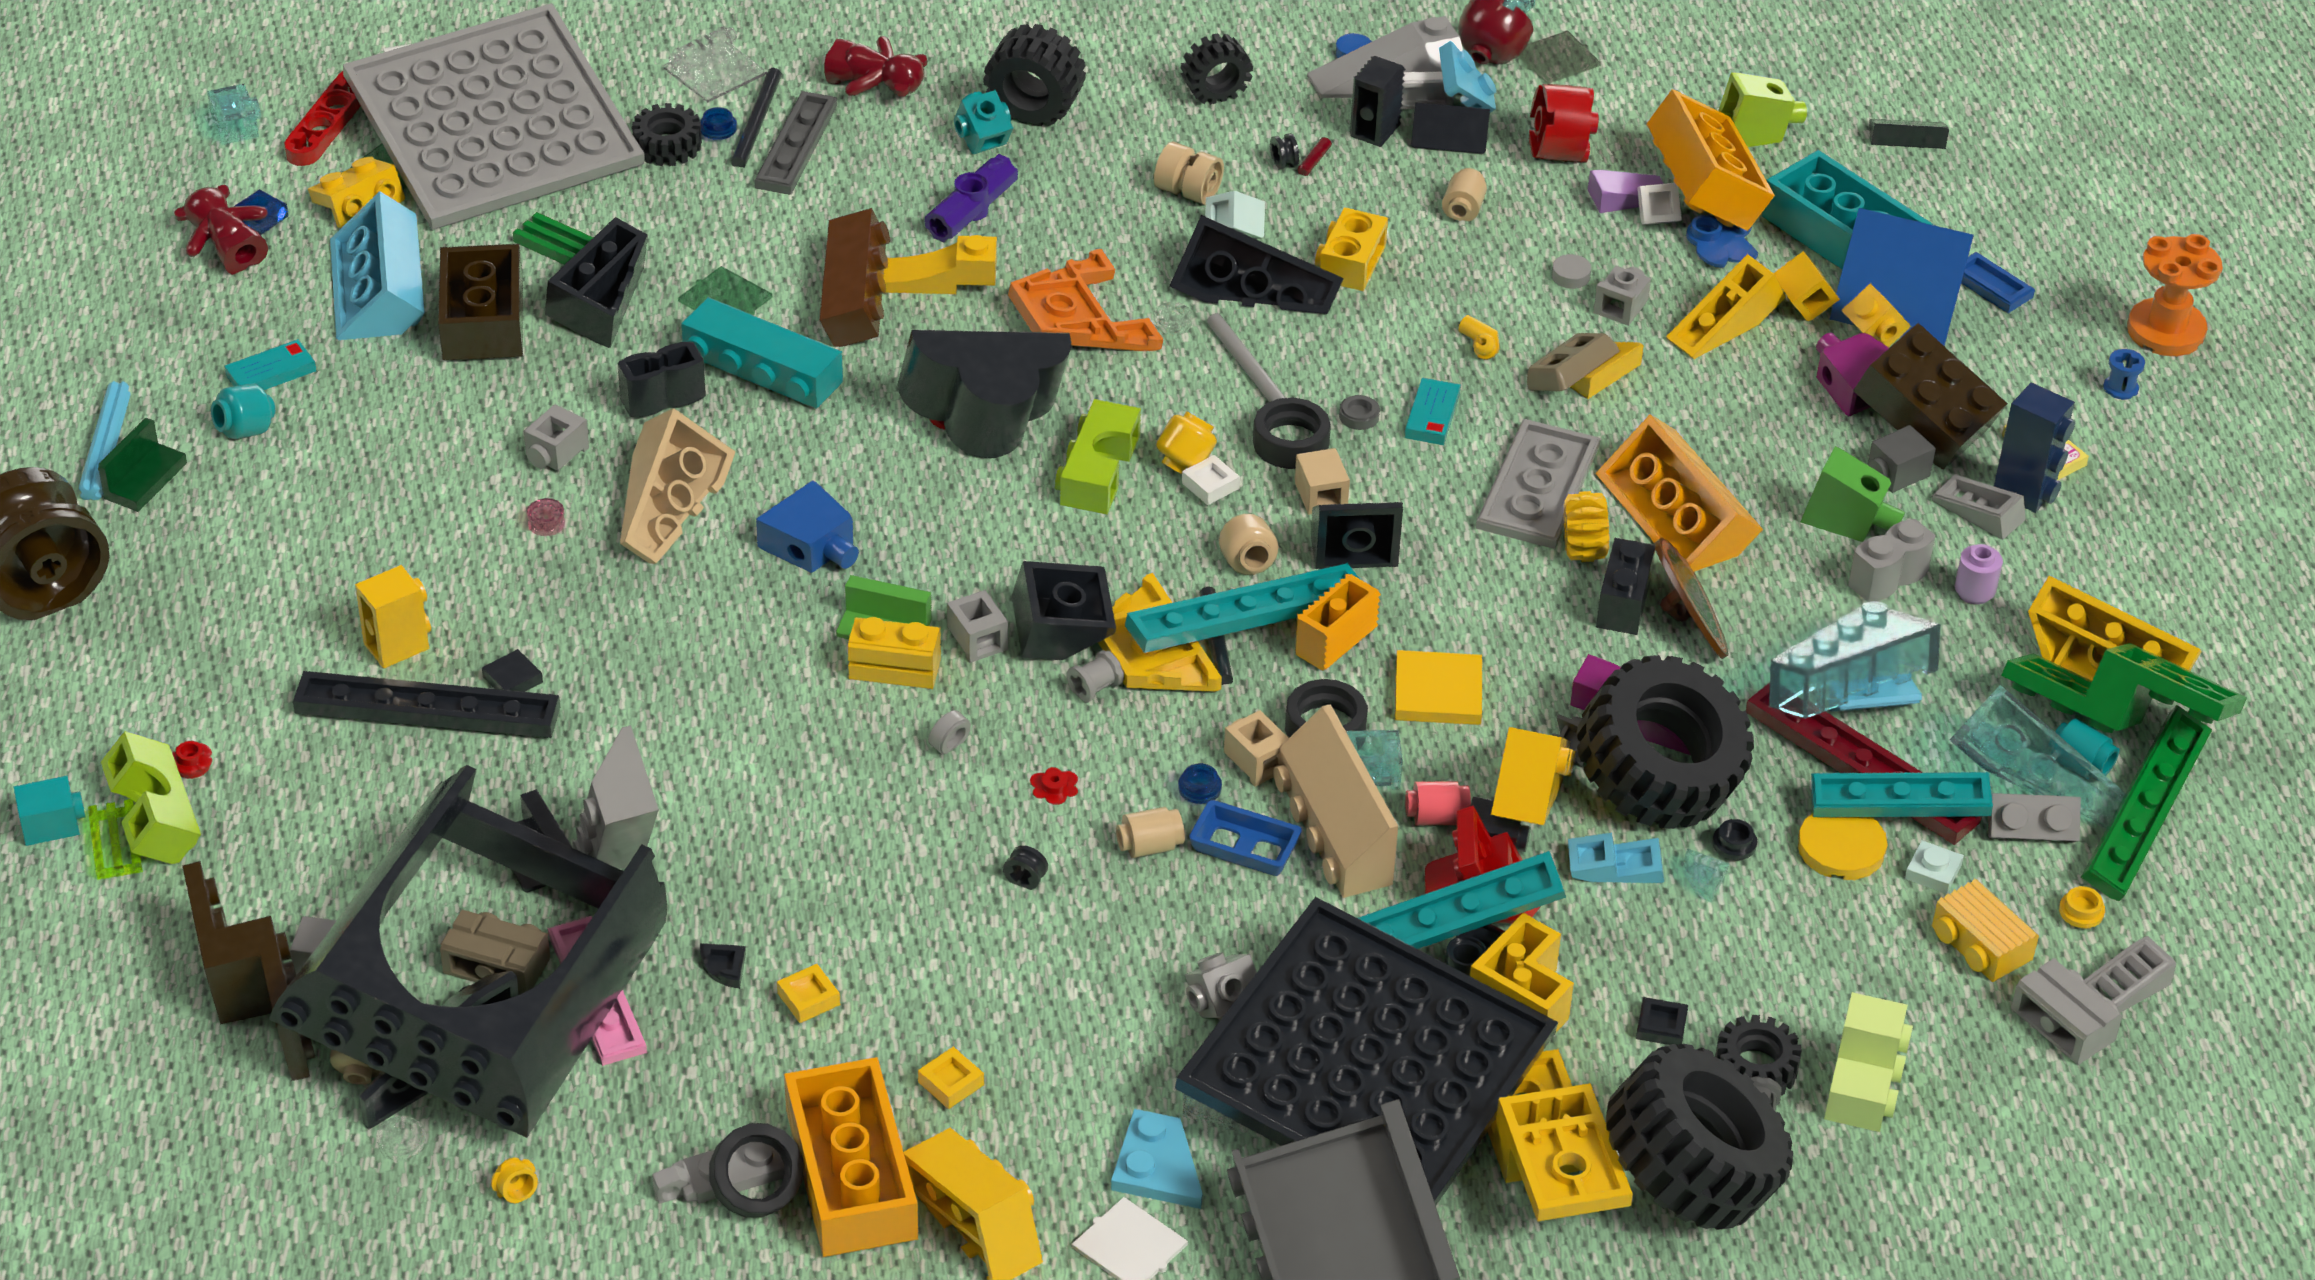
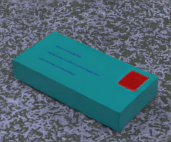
[224,339,316,390]
[1405,378,1461,445]

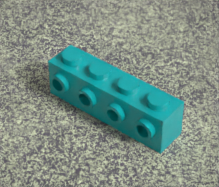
[681,297,843,409]

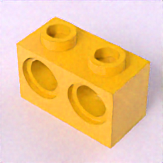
[1315,207,1388,291]

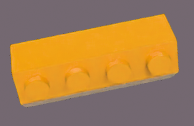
[1595,414,1763,571]

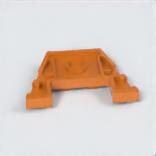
[1008,249,1163,351]

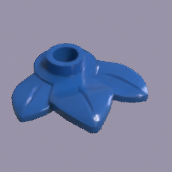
[1686,215,1758,268]

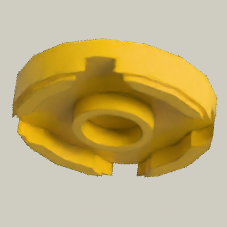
[1798,813,1888,880]

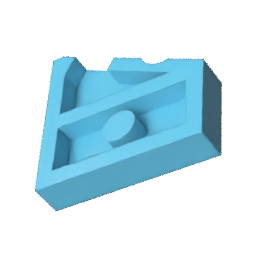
[1439,40,1496,113]
[1111,1109,1203,1209]

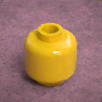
[1156,411,1217,474]

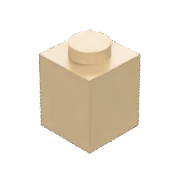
[1295,448,1350,515]

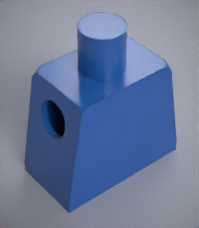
[756,480,859,573]

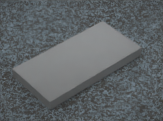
[1476,419,1601,549]

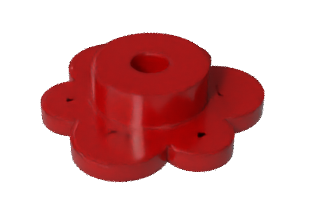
[1030,767,1078,805]

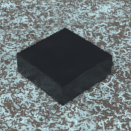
[482,649,543,692]
[1636,997,1688,1045]

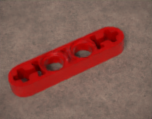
[284,71,361,166]

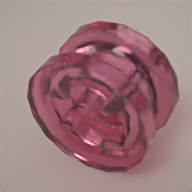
[527,498,565,536]

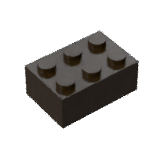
[438,244,523,360]
[1853,323,2008,470]

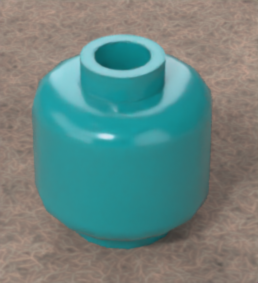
[211,384,276,439]

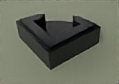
[700,943,746,989]

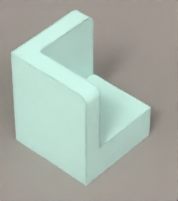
[1205,191,1265,238]

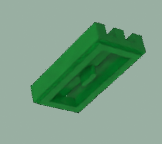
[513,212,594,265]

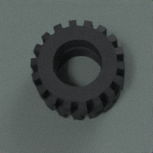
[983,24,1086,126]

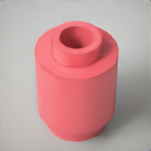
[1405,781,1471,826]

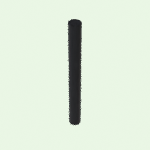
[731,68,782,168]

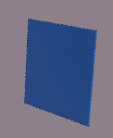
[1829,208,1974,346]

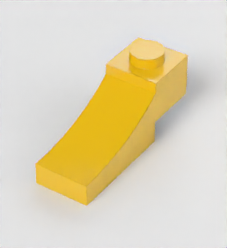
[883,235,997,294]

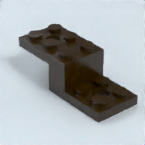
[182,861,316,1081]

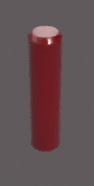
[1297,137,1332,176]

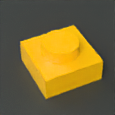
[777,964,840,1023]
[918,1046,984,1109]

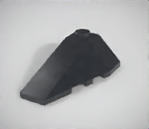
[1169,215,1344,314]
[359,971,519,1129]

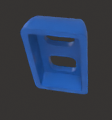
[1189,800,1302,876]

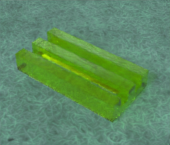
[88,799,143,880]

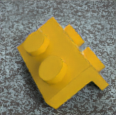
[308,157,405,229]

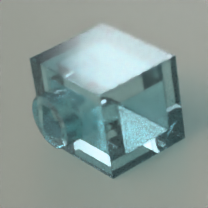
[207,84,261,145]

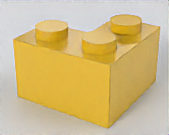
[1470,913,1574,1034]

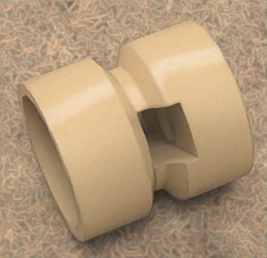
[1154,141,1224,205]

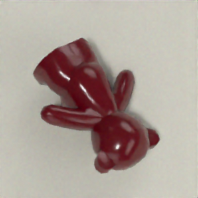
[824,36,928,96]
[174,185,268,275]

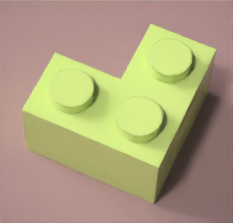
[1824,992,1913,1132]

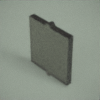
[1519,30,1601,84]

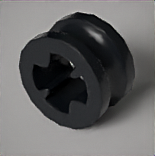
[1270,133,1299,170]
[1003,845,1048,890]

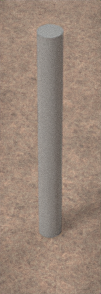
[1207,313,1286,402]

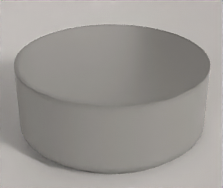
[1552,254,1591,289]
[928,710,971,754]

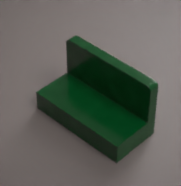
[98,418,187,512]

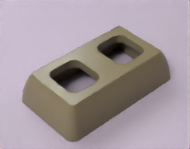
[1527,333,1619,391]

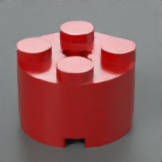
[1529,84,1599,163]

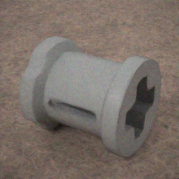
[1067,650,1124,703]

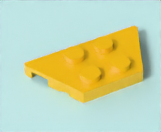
[1098,573,1222,691]

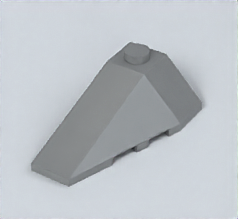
[1307,16,1463,98]

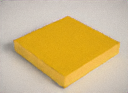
[1395,650,1482,725]

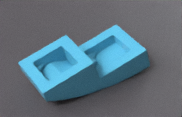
[1568,832,1664,883]

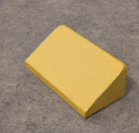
[1570,342,1644,399]

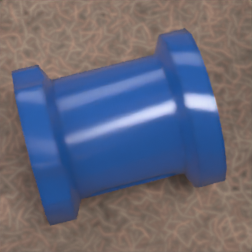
[2103,349,2145,400]

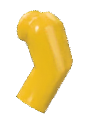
[1458,315,1500,360]

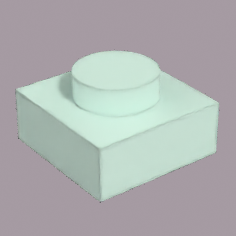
[1905,840,1964,894]

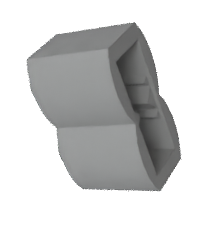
[1848,519,1936,602]

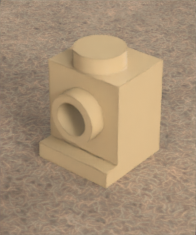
[1224,710,1289,787]

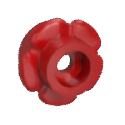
[172,741,212,779]

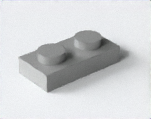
[1988,793,2081,842]

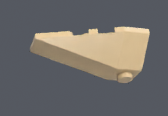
[620,408,736,564]

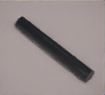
[1199,586,1233,685]

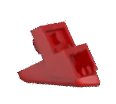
[1425,805,1541,924]

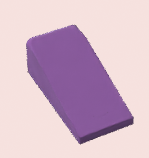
[1588,170,1664,213]

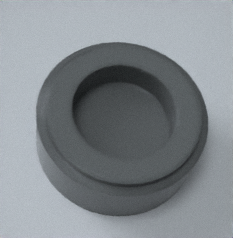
[1339,395,1380,430]

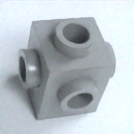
[1185,952,1257,1021]

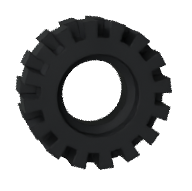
[1180,33,1253,105]
[632,103,702,167]
[1715,1015,1802,1096]

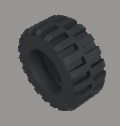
[1577,655,1754,829]
[1606,1044,1793,1230]

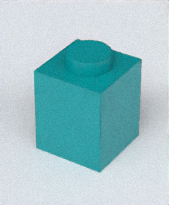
[13,775,86,846]

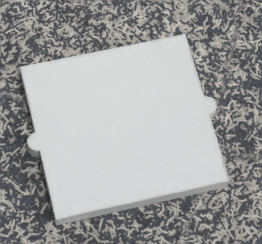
[1072,1197,1188,1280]

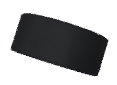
[1253,397,1331,469]
[1285,679,1368,749]
[709,1123,804,1217]

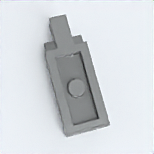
[652,1142,784,1204]

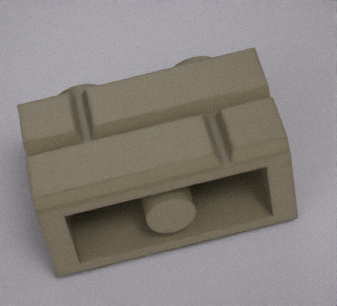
[440,910,550,995]

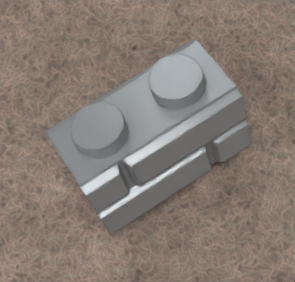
[2011,958,2122,1065]

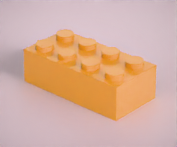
[1646,89,1775,231]
[784,1057,918,1257]

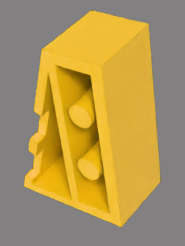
[1491,727,1576,825]
[904,1127,1043,1280]

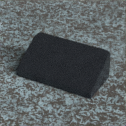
[1869,118,1949,149]

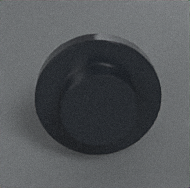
[1712,819,1758,860]

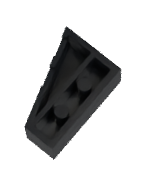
[545,217,648,348]

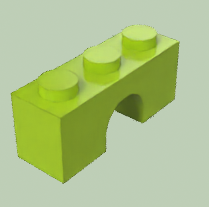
[1055,399,1141,515]
[101,731,201,864]

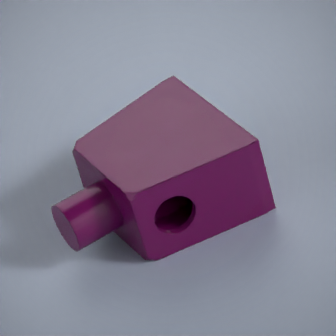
[1816,333,1889,417]

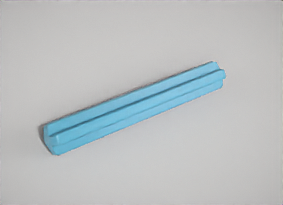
[79,381,131,500]

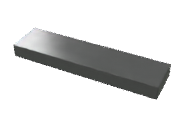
[755,91,837,195]

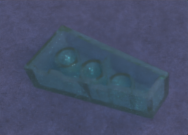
[1769,601,1941,718]

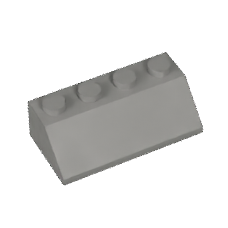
[572,725,659,869]

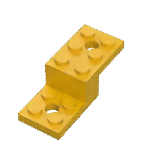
[1488,1049,1633,1222]

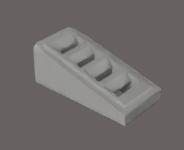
[1932,474,2026,540]
[2084,936,2176,1013]

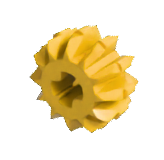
[1563,491,1610,562]

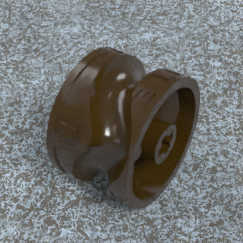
[0,467,110,620]

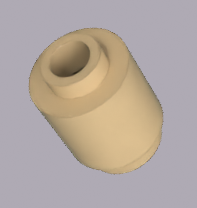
[1442,168,1487,221]
[1116,807,1185,858]

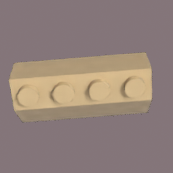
[1274,704,1398,898]

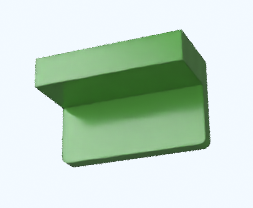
[836,575,932,640]

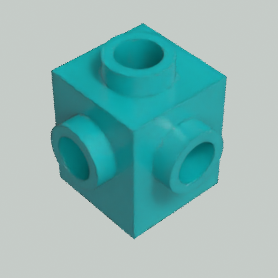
[954,90,1014,154]

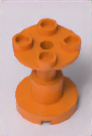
[2127,234,2223,357]

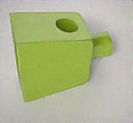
[1718,72,1807,147]

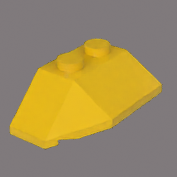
[2028,575,2201,699]

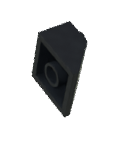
[1311,502,1403,569]
[1012,561,1116,660]

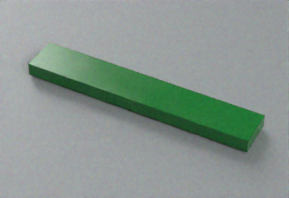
[2081,705,2212,901]

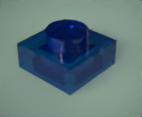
[235,189,289,235]

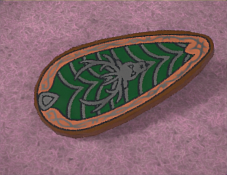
[1654,537,1729,659]

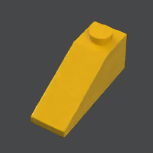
[1666,254,1786,359]

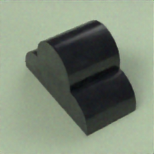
[897,330,1071,459]

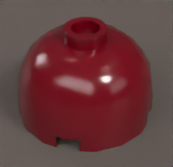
[1458,0,1534,64]

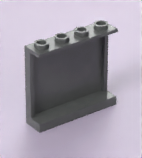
[1227,1099,1460,1280]

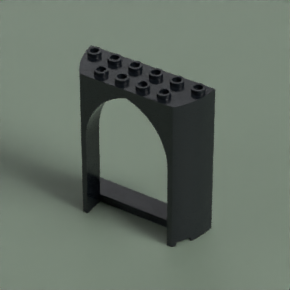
[269,765,667,1138]

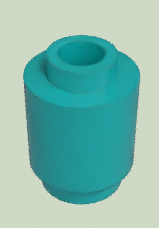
[2051,719,2120,778]

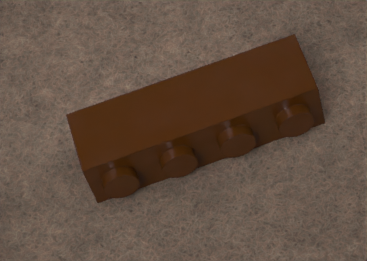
[819,208,890,347]

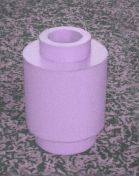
[1955,544,2003,604]

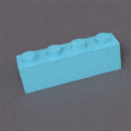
[330,191,425,340]

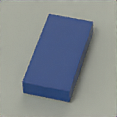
[1961,252,2035,313]

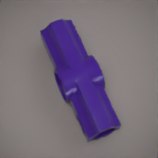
[925,154,1018,243]

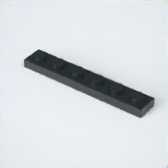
[293,671,561,738]

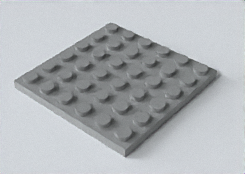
[343,3,644,230]

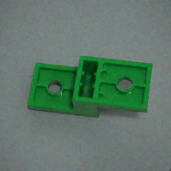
[2001,643,2247,733]

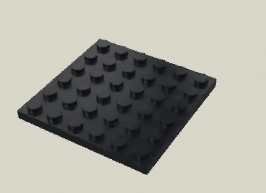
[1175,896,1558,1206]

